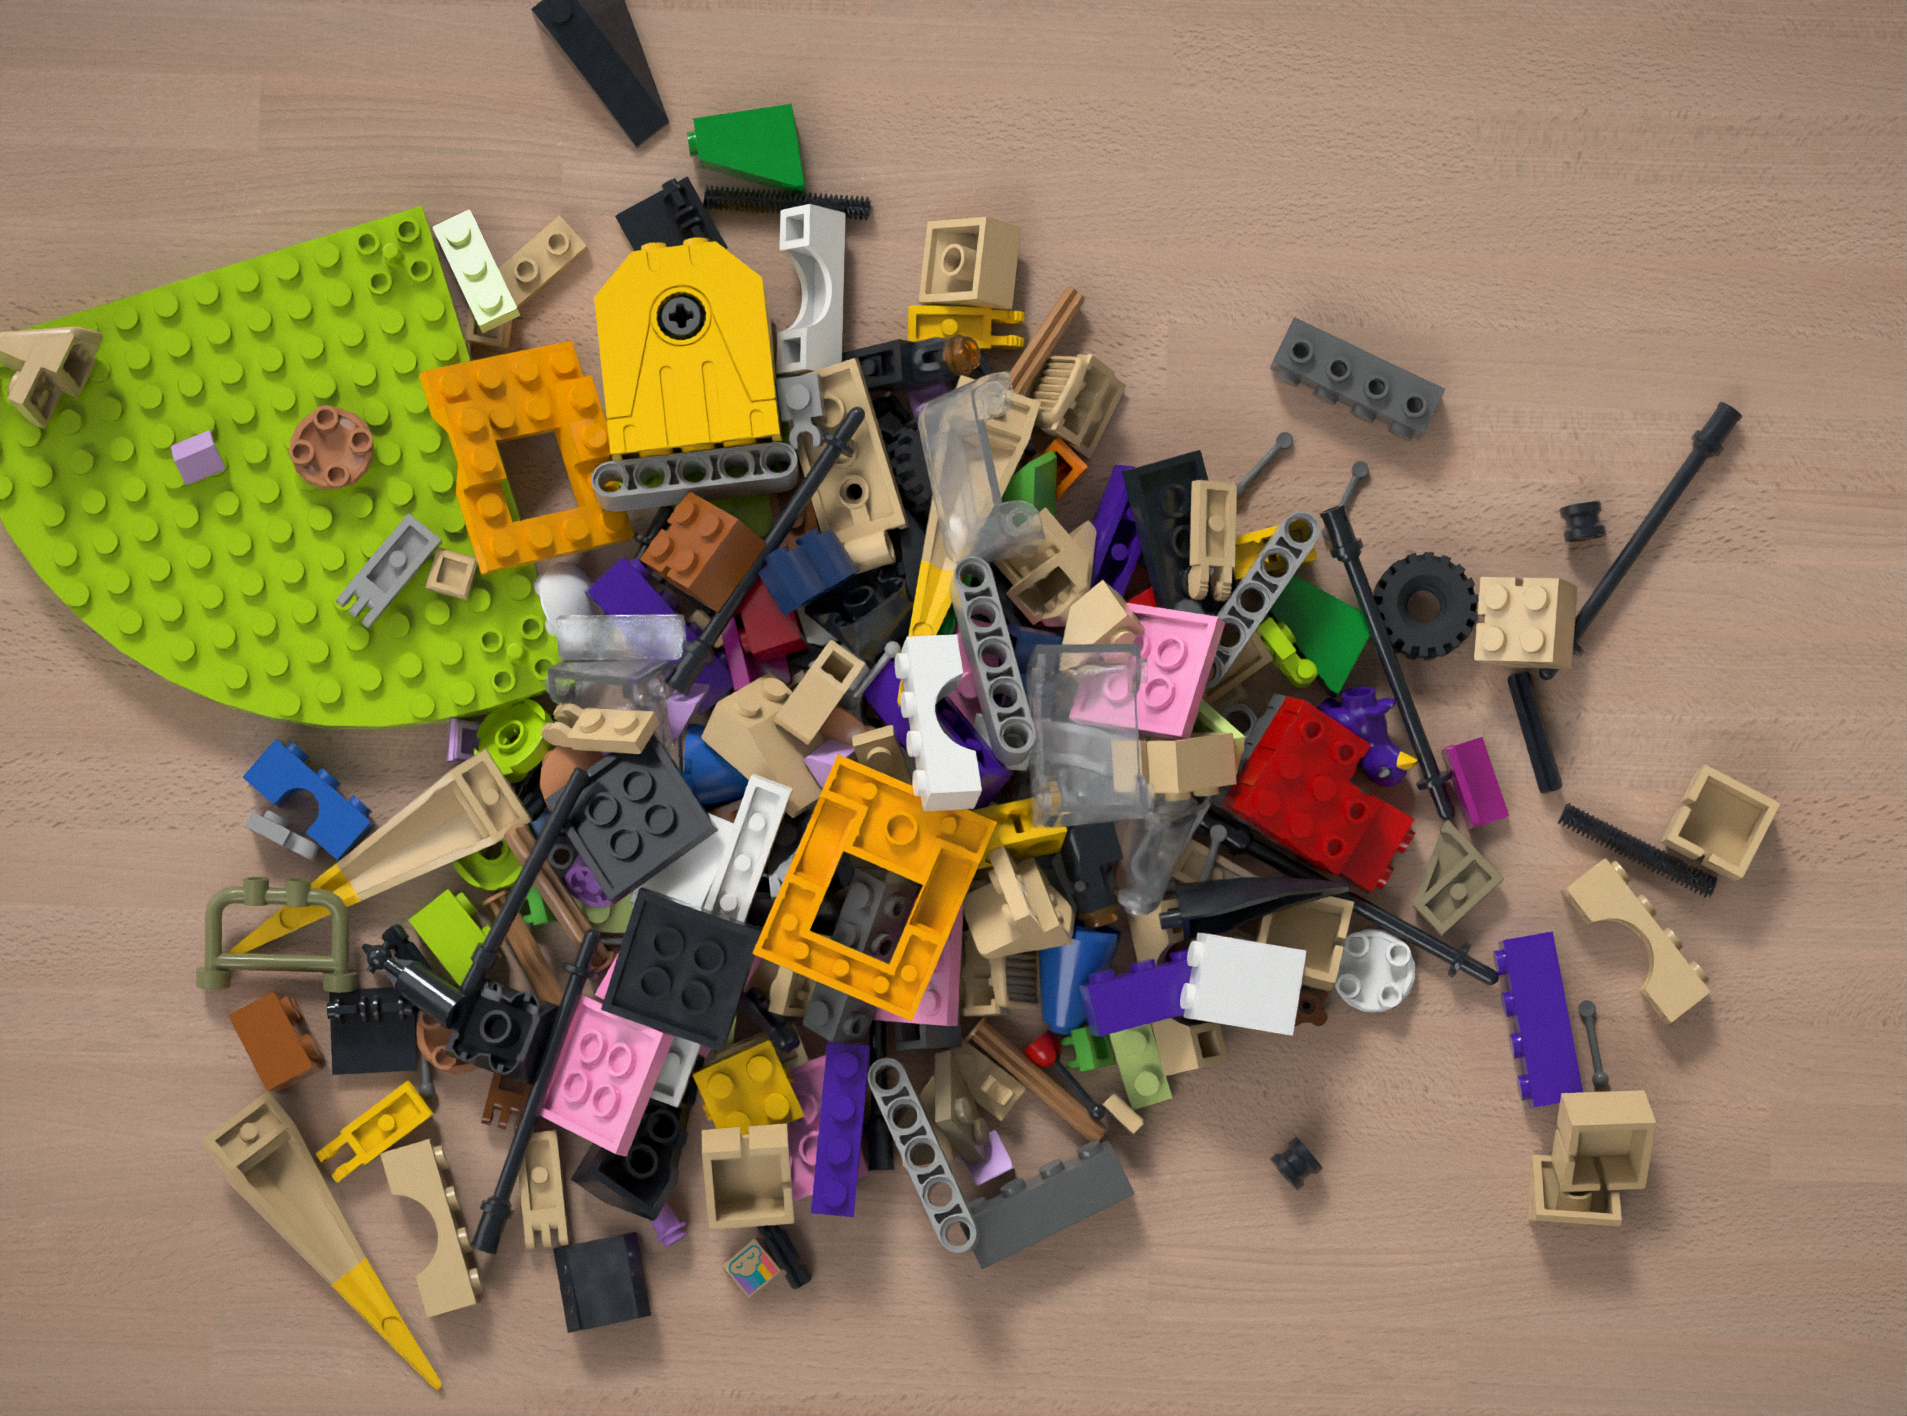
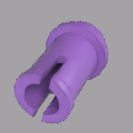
[649,1201,687,1248]

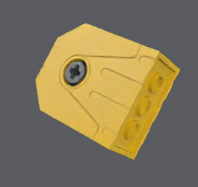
[594,238,784,461]

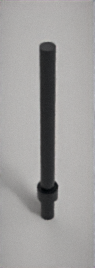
[459,767,590,997]

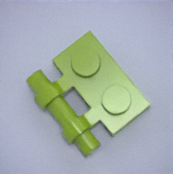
[1255,617,1317,689]

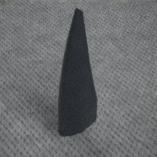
[1158,877,1349,940]

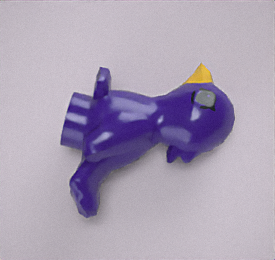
[1316,687,1417,787]

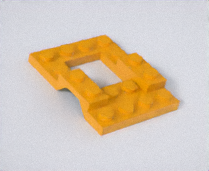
[419,340,634,575]
[752,754,997,1022]

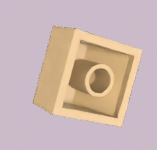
[918,217,1021,310]

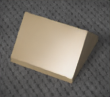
[1528,1154,1622,1226]

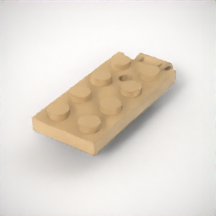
[788,358,910,575]

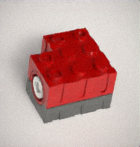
[1209,693,1382,876]

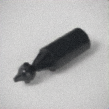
[362,941,471,1029]

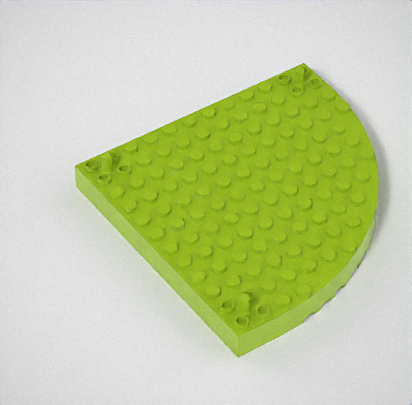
[0,205,572,731]

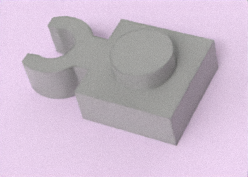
[776,373,826,450]
[245,810,321,861]

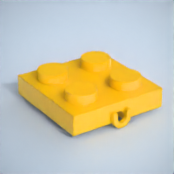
[692,1037,804,1135]

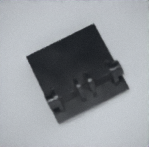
[615,176,728,251]
[327,987,417,1075]

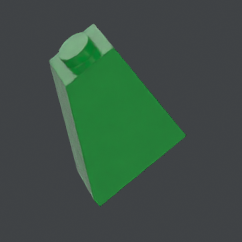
[687,104,805,194]
[1267,575,1370,698]

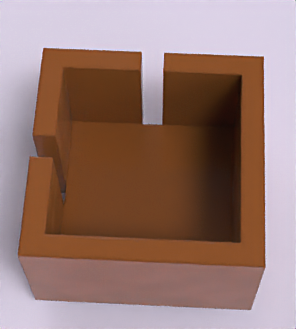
[640,491,767,613]
[228,991,325,1093]

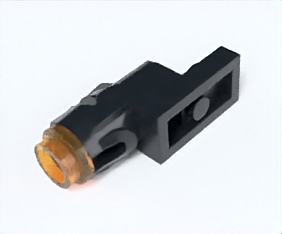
[842,334,981,392]
[1051,773,1124,929]

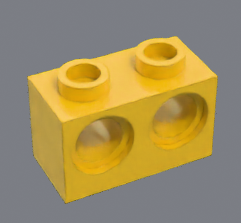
[1232,520,1317,585]
[973,793,1067,869]

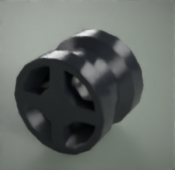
[1559,501,1606,542]
[1270,1137,1323,1191]

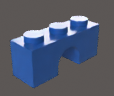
[243,739,375,861]

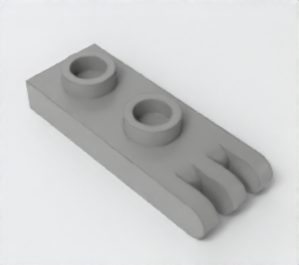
[336,513,442,629]

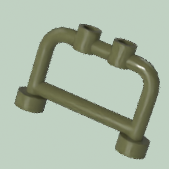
[196,877,357,993]

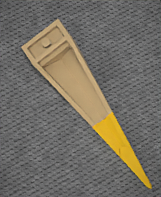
[897,375,1041,706]
[227,748,532,953]
[200,1091,442,1390]

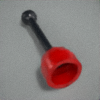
[1024,1030,1106,1120]

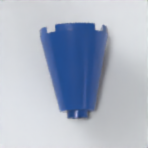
[683,723,749,805]
[1038,917,1122,1035]

